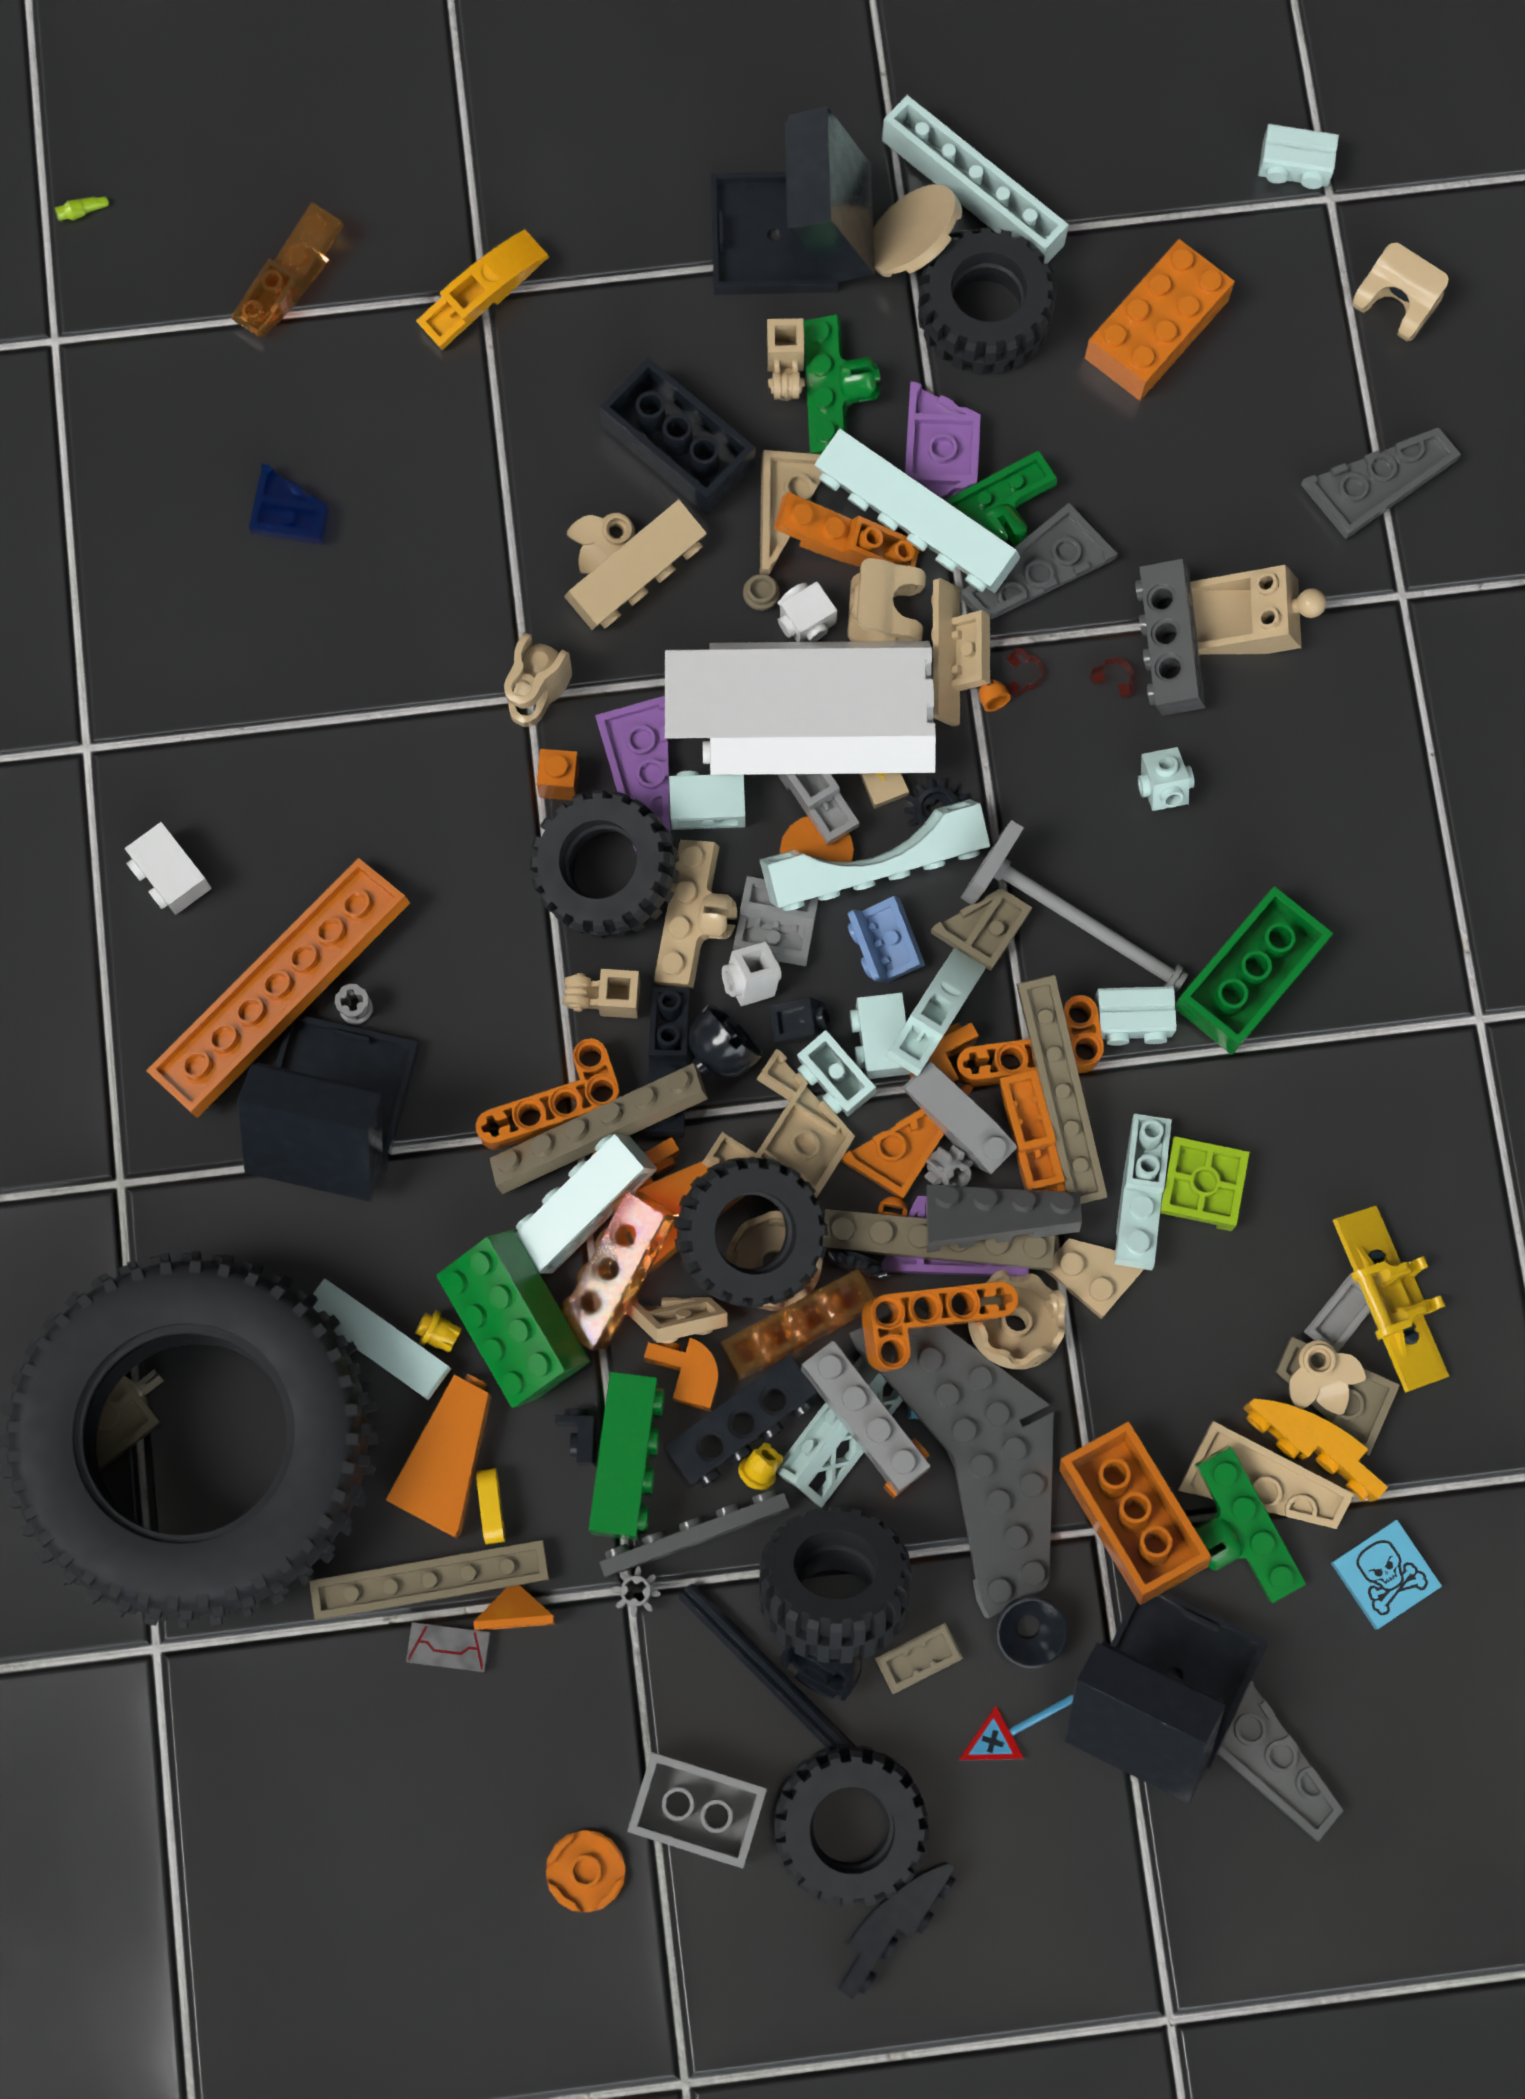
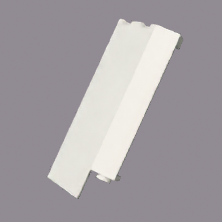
[665,641,936,775]

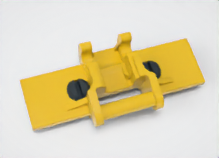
[1333,1205,1449,1393]

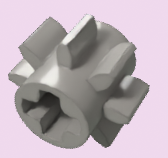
[924,1145,973,1187]
[611,1567,661,1617]

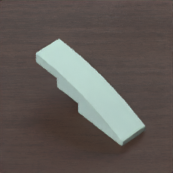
[313,1278,451,1400]

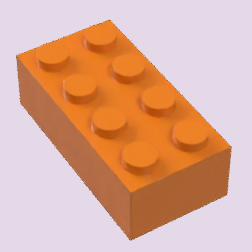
[1085,239,1235,401]
[1059,1421,1211,1605]

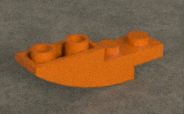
[774,492,919,567]

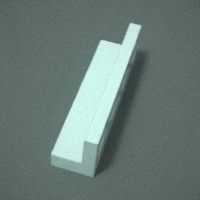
[776,1356,903,1508]

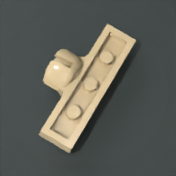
[654,840,737,989]

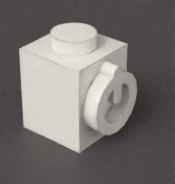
[778,582,837,642]
[722,942,781,1006]

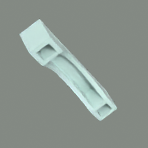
[760,799,990,911]

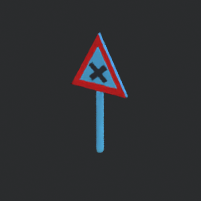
[958,1694,1074,1761]

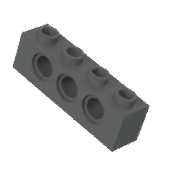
[1135,558,1205,716]

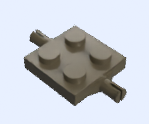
[96,1368,164,1472]

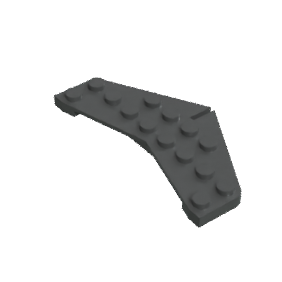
[849,1306,1054,1618]

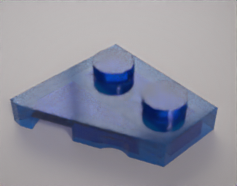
[249,464,329,544]

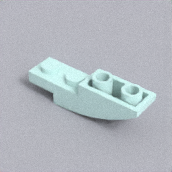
[886,948,986,1076]
[1114,1114,1172,1270]

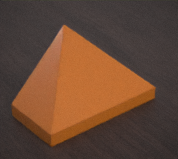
[474,1585,556,1631]

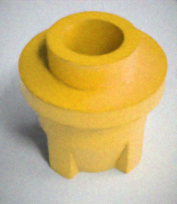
[415,1309,462,1353]
[738,1443,783,1490]

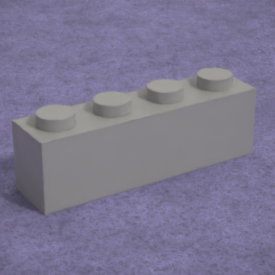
[801,1340,931,1494]

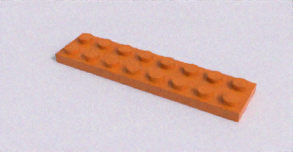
[146,858,410,1118]

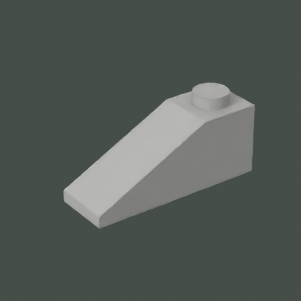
[902,1061,1018,1174]

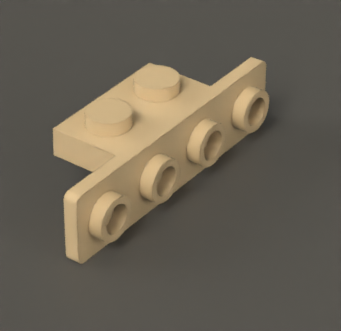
[931,578,990,726]

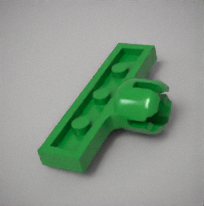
[803,314,881,454]
[928,450,1057,552]
[1194,1445,1306,1603]

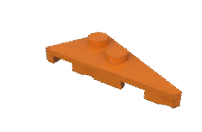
[841,1084,974,1200]

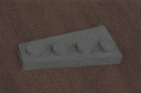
[1301,427,1461,539]
[960,503,1118,620]
[926,1185,1082,1253]
[1217,1680,1344,1841]

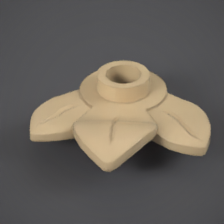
[567,513,635,574]
[1289,1340,1366,1415]

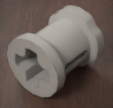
[335,984,373,1025]

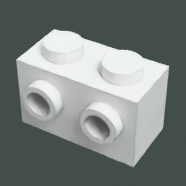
[125,822,212,915]

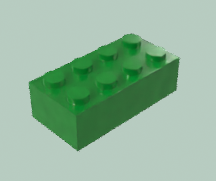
[1175,886,1333,1055]
[436,1229,590,1409]
[589,1372,665,1541]

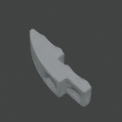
[777,774,859,846]

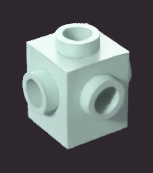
[1138,747,1194,811]

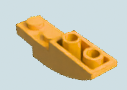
[416,229,549,350]
[1243,1398,1388,1502]

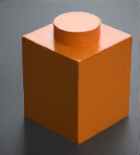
[537,749,579,800]

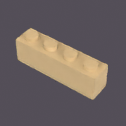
[564,499,707,630]

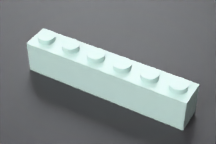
[882,95,1069,264]
[814,429,1020,594]

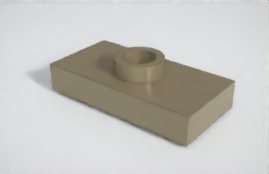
[875,1623,963,1695]

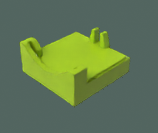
[1160,1136,1250,1231]

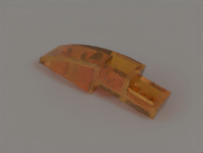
[230,202,344,339]

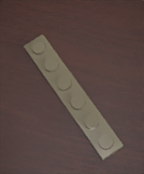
[1016,974,1108,1204]
[490,1063,708,1194]
[823,1209,1055,1271]
[309,1540,550,1621]

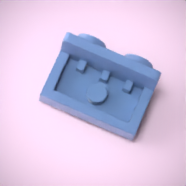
[848,896,925,983]

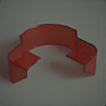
[1006,648,1043,696]
[1090,658,1135,698]

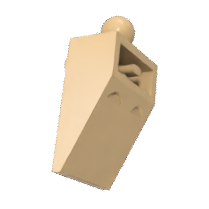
[1191,565,1326,654]

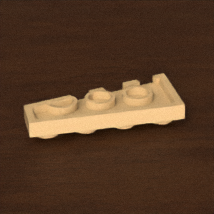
[1177,1421,1354,1529]

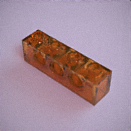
[560,1192,679,1350]
[721,1269,874,1381]

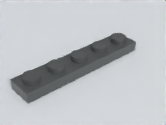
[599,1490,790,1579]

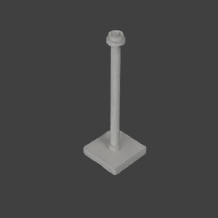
[960,820,1188,992]

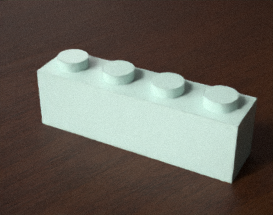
[516,1134,658,1274]

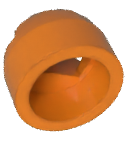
[978,679,1011,712]
[877,1196,908,1217]

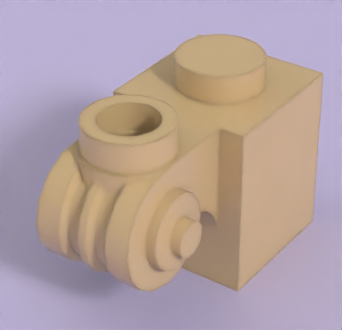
[767,318,804,401]
[562,969,640,1019]

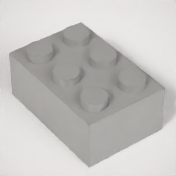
[627,1752,767,1868]

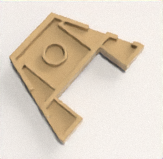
[702,1049,855,1198]

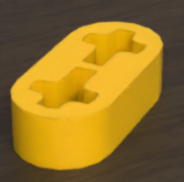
[476,1468,506,1545]

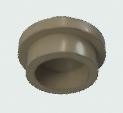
[743,574,779,611]

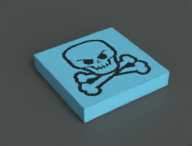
[1331,1520,1442,1630]

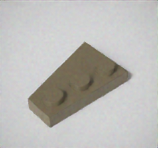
[1275,1337,1400,1456]

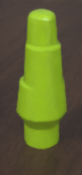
[55,196,109,221]

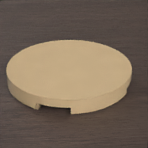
[873,184,962,277]

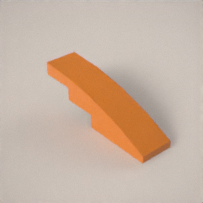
[999,1069,1066,1192]

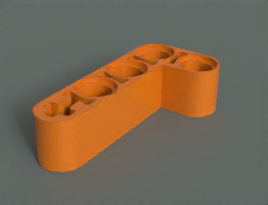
[955,995,1104,1088]
[476,1038,620,1150]
[862,1282,1018,1372]

